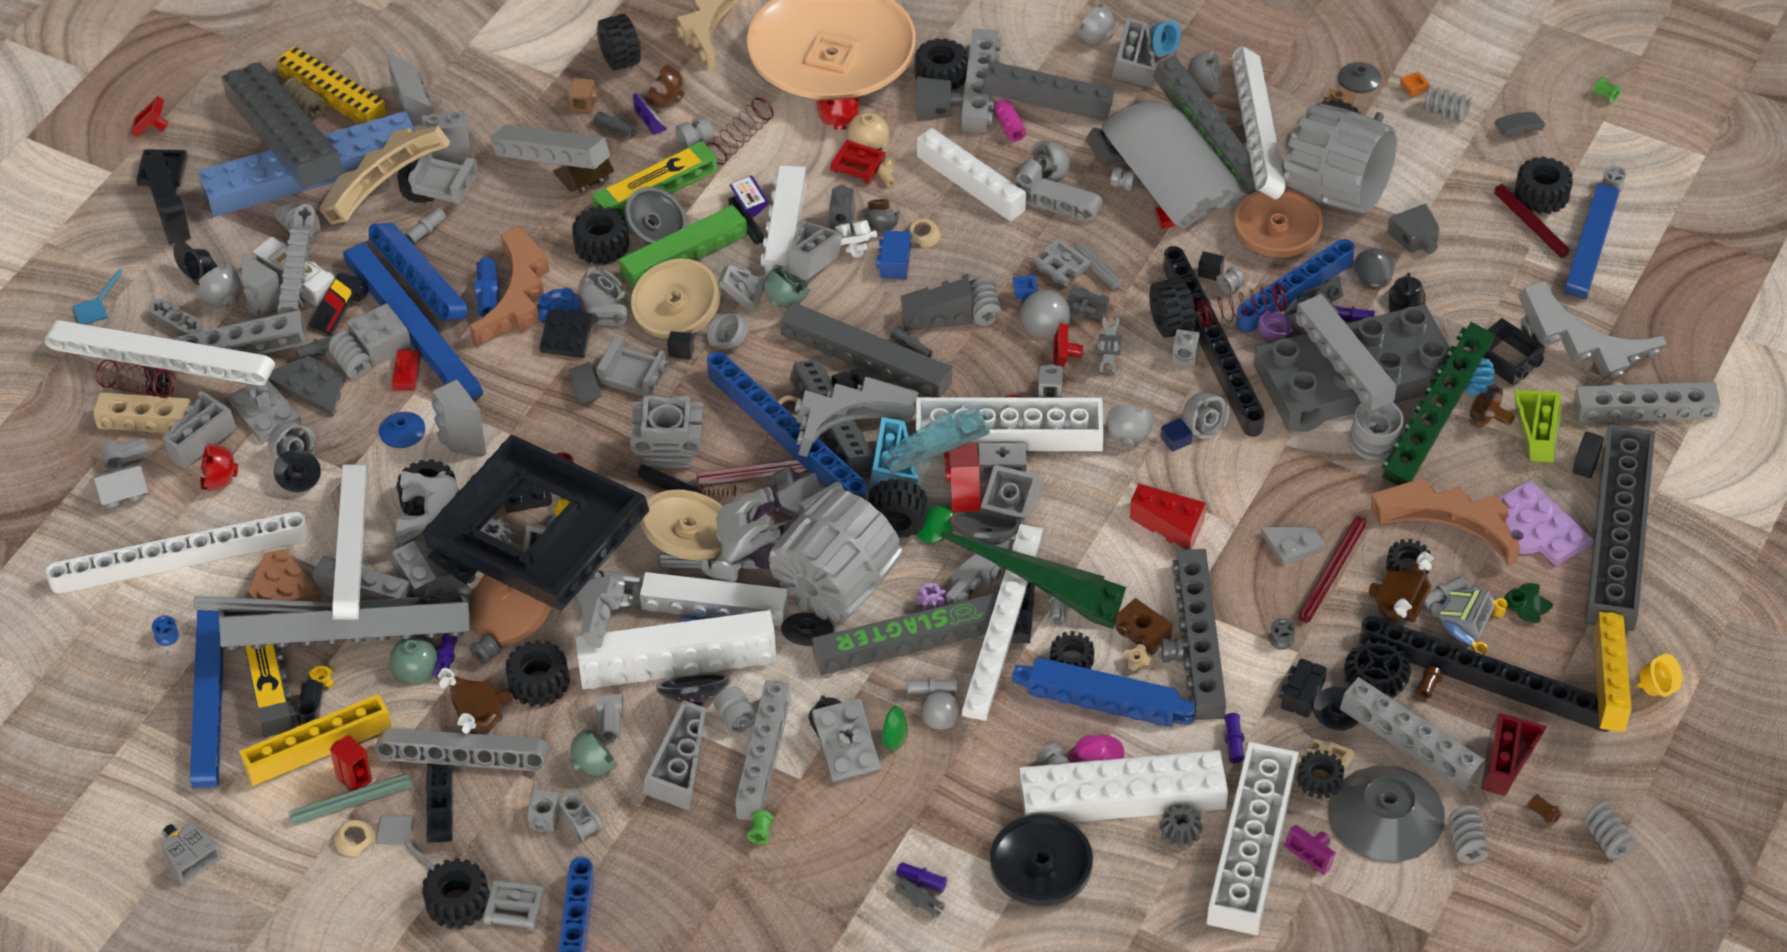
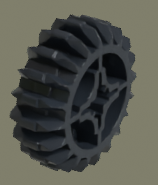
[1344,639,1411,698]

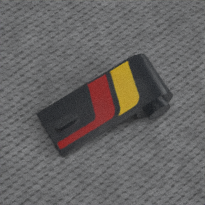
[309,272,368,335]

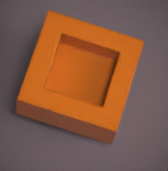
[1400,71,1430,97]

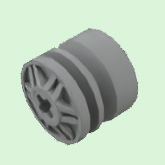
[1349,402,1403,461]

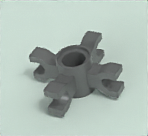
[1098,317,1122,373]

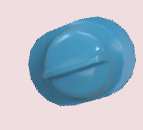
[1150,21,1181,57]

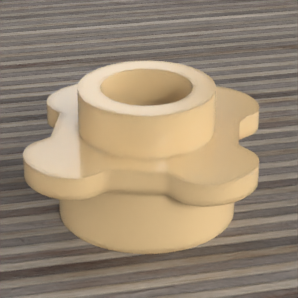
[1123,644,1151,671]

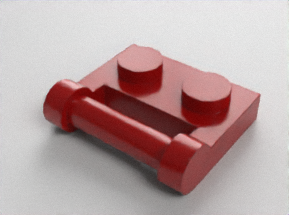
[830,140,886,184]

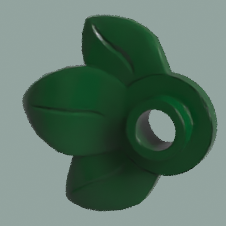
[1504,583,1553,623]

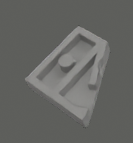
[717,265,766,311]
[1261,527,1326,566]

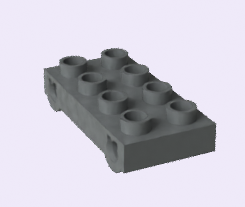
[1254,304,1462,432]

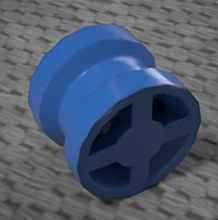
[152,616,179,646]

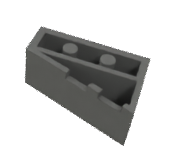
[901,274,972,331]

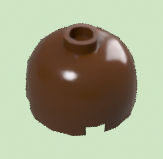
[646,64,685,108]

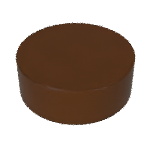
[868,199,890,210]

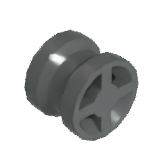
[1270,619,1295,650]
[469,634,500,665]
[1161,638,1183,663]

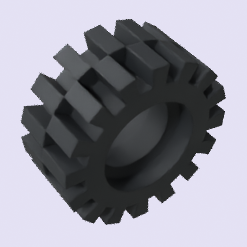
[1386,539,1431,575]
[1050,631,1094,669]
[1297,750,1344,799]

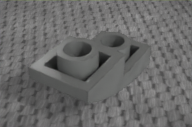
[1494,112,1545,137]
[569,362,602,404]

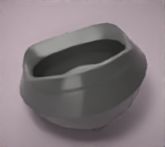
[1355,248,1394,287]

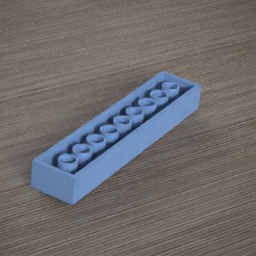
[198,111,415,218]

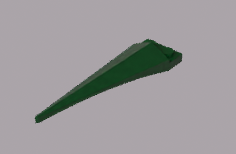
[941,531,1126,629]

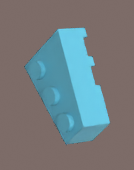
[868,417,919,488]

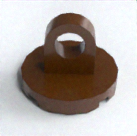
[1469,384,1515,428]

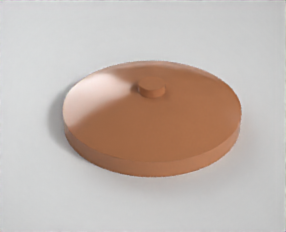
[1234,189,1323,258]
[471,555,552,645]

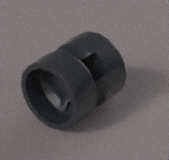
[831,365,870,389]

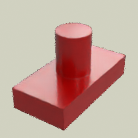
[130,96,168,137]
[1053,323,1083,368]
[392,350,421,390]

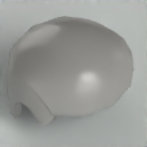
[922,691,960,730]

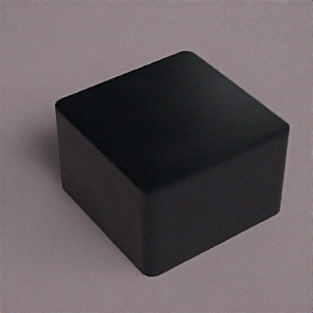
[1198,251,1225,281]
[667,331,694,359]

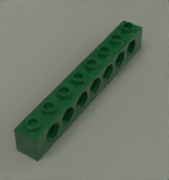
[1382,322,1496,486]

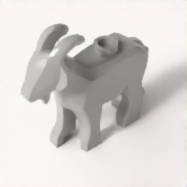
[396,471,483,535]
[701,487,781,582]

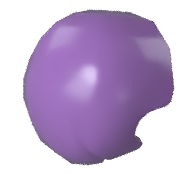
[1258,311,1292,343]

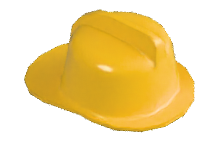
[1636,653,1682,697]

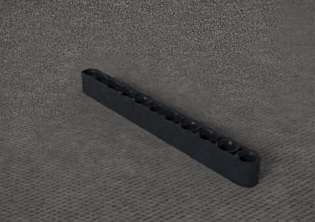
[1163,246,1265,437]
[1359,616,1611,732]

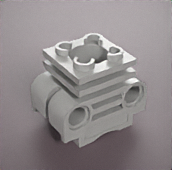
[630,396,704,468]

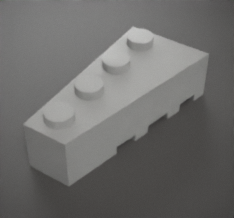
[643,700,706,811]

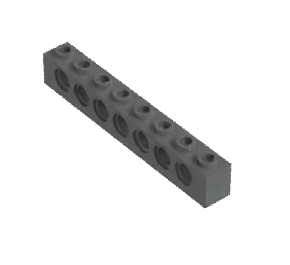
[1172,549,1226,720]

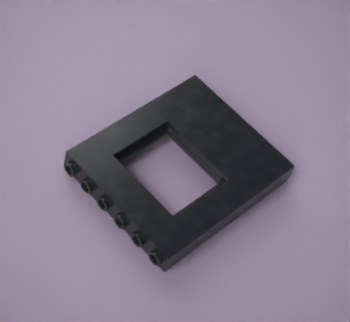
[422,434,650,612]

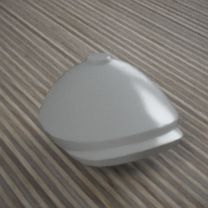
[707,313,748,350]

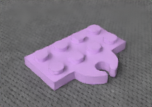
[1499,480,1593,566]

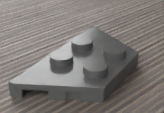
[268,355,345,417]

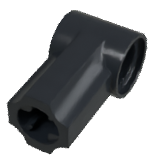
[295,680,324,726]

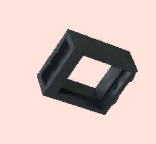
[1471,318,1545,386]

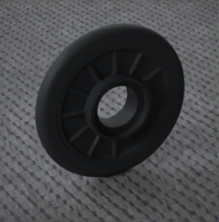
[781,612,834,646]

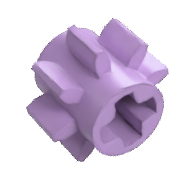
[916,582,946,611]

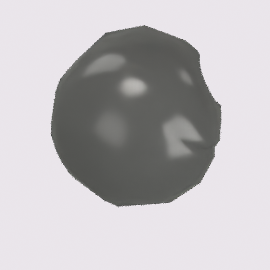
[865,209,900,232]

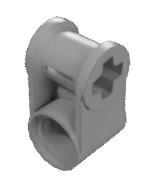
[561,792,603,843]

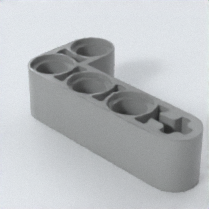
[1015,159,1103,222]

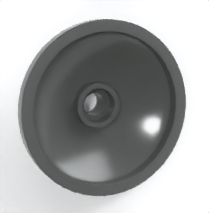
[624,187,687,245]
[950,508,1021,544]

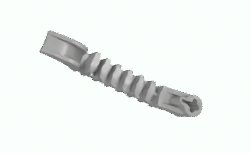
[277,204,319,314]

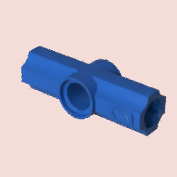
[475,257,499,317]

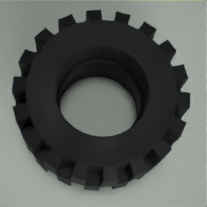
[597,13,641,71]
[915,38,968,92]
[1515,157,1573,214]
[572,207,629,265]
[1149,277,1196,338]
[396,459,456,516]
[868,479,928,538]
[505,640,569,707]
[422,858,490,929]

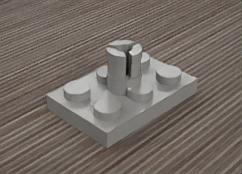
[225,380,302,444]
[812,698,881,783]

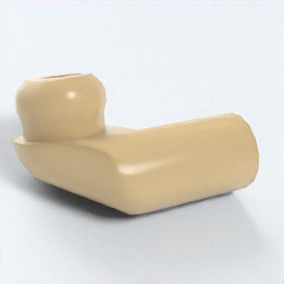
[878,157,896,187]

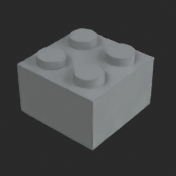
[347,303,412,368]

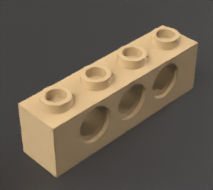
[93,392,191,433]

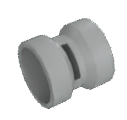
[1110,165,1137,191]
[1037,743,1070,766]

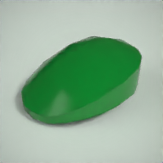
[916,504,955,544]
[882,706,908,752]

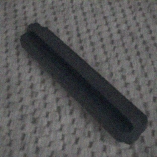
[728,196,764,245]
[637,464,700,493]

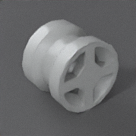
[1602,166,1626,192]
[1217,267,1245,295]

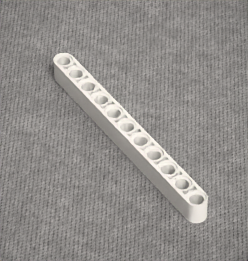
[1232,46,1285,200]
[44,320,275,386]
[333,465,367,620]
[45,512,308,594]

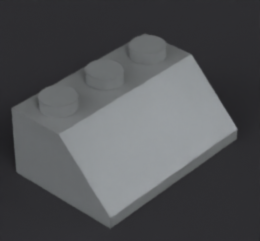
[387,54,434,126]
[432,380,487,456]

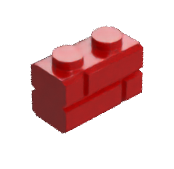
[330,735,373,791]

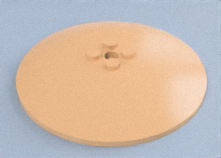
[747,0,916,100]

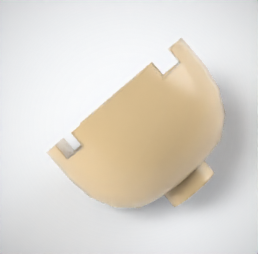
[847,112,890,150]

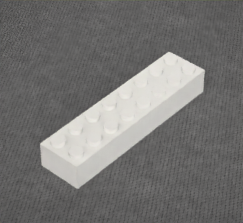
[916,398,1103,451]
[575,610,777,690]
[1207,742,1299,935]
[1019,750,1228,822]

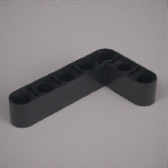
[141,152,191,245]

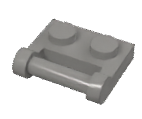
[483,880,545,931]

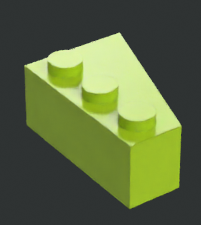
[1514,390,1562,463]

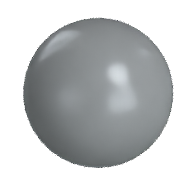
[1020,290,1071,338]

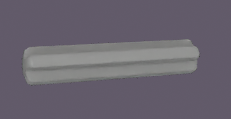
[1075,242,1121,290]

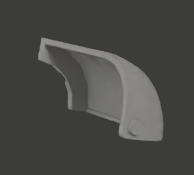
[1101,101,1250,229]

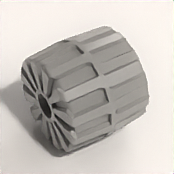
[1283,103,1397,214]
[769,489,902,623]

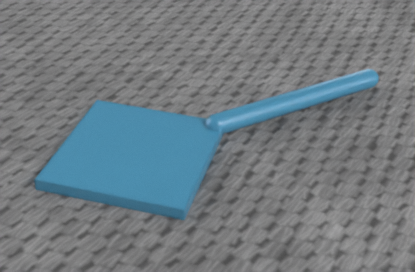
[73,270,122,325]

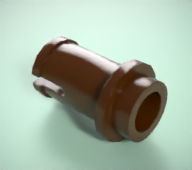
[1417,666,1442,699]
[1528,794,1562,824]

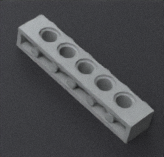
[961,29,1001,133]
[170,310,308,374]
[1574,382,1720,423]
[1340,677,1485,791]
[735,680,791,821]

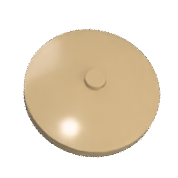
[631,258,720,339]
[640,490,722,561]

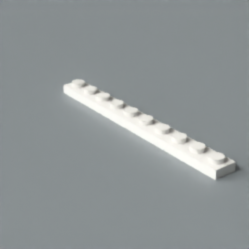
[962,524,1043,721]

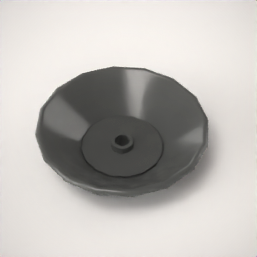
[1329,765,1445,863]

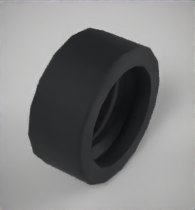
[1573,431,1604,478]

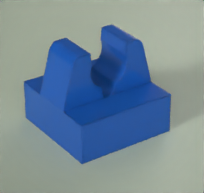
[1013,275,1038,304]

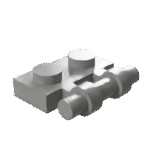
[1032,239,1091,287]

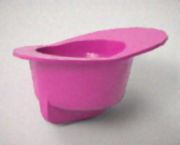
[1068,735,1124,763]

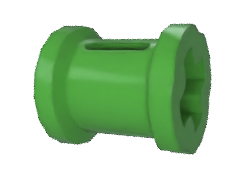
[1593,77,1622,104]
[747,810,774,844]

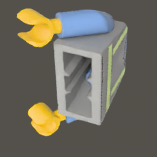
[1431,587,1507,654]

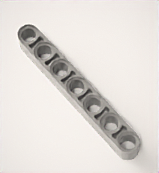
[374,728,549,771]

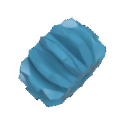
[1465,358,1495,397]

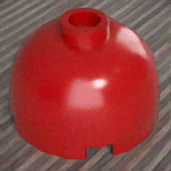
[817,98,860,130]
[200,443,238,491]

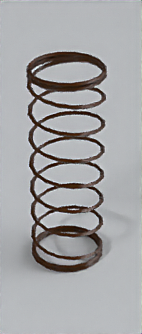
[700,484,736,497]

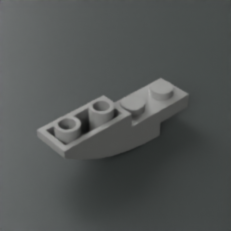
[946,539,1015,605]

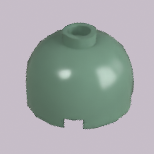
[765,265,811,308]
[390,636,438,686]
[570,726,617,777]

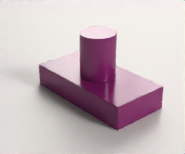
[1284,824,1336,875]

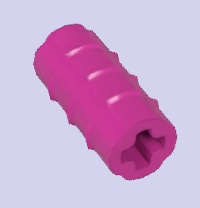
[994,99,1026,142]

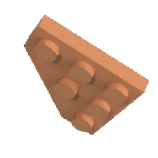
[246,549,322,602]

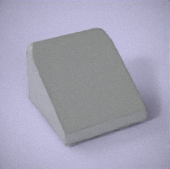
[770,466,800,496]

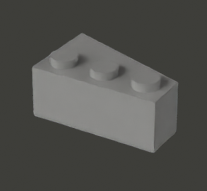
[1111,17,1156,88]
[788,221,842,280]
[162,391,237,469]

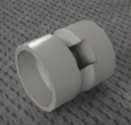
[675,115,715,150]
[714,686,757,734]

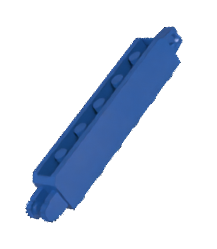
[1012,658,1195,727]

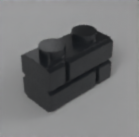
[1279,658,1327,718]

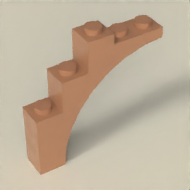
[470,225,549,346]
[1371,478,1520,566]

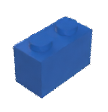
[876,230,911,279]

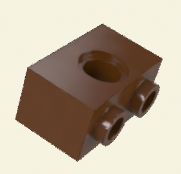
[1115,598,1173,656]

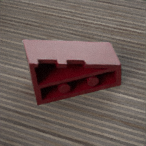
[1481,713,1547,796]

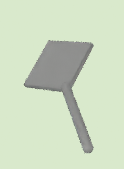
[377,815,435,870]

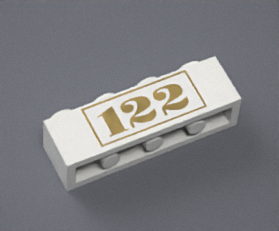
[253,237,335,307]

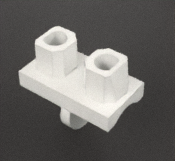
[835,220,877,258]

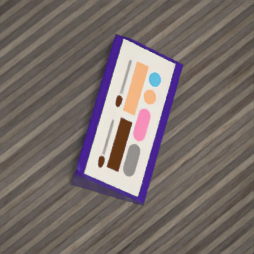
[633,93,667,135]
[729,175,770,217]

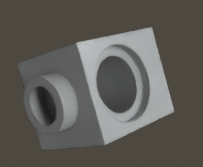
[1172,329,1200,367]
[527,789,561,832]

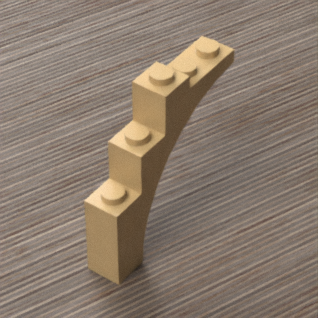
[675,0,744,70]
[319,126,450,225]

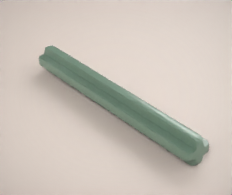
[289,773,412,825]

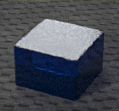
[1161,418,1193,452]

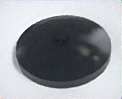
[990,815,1093,906]

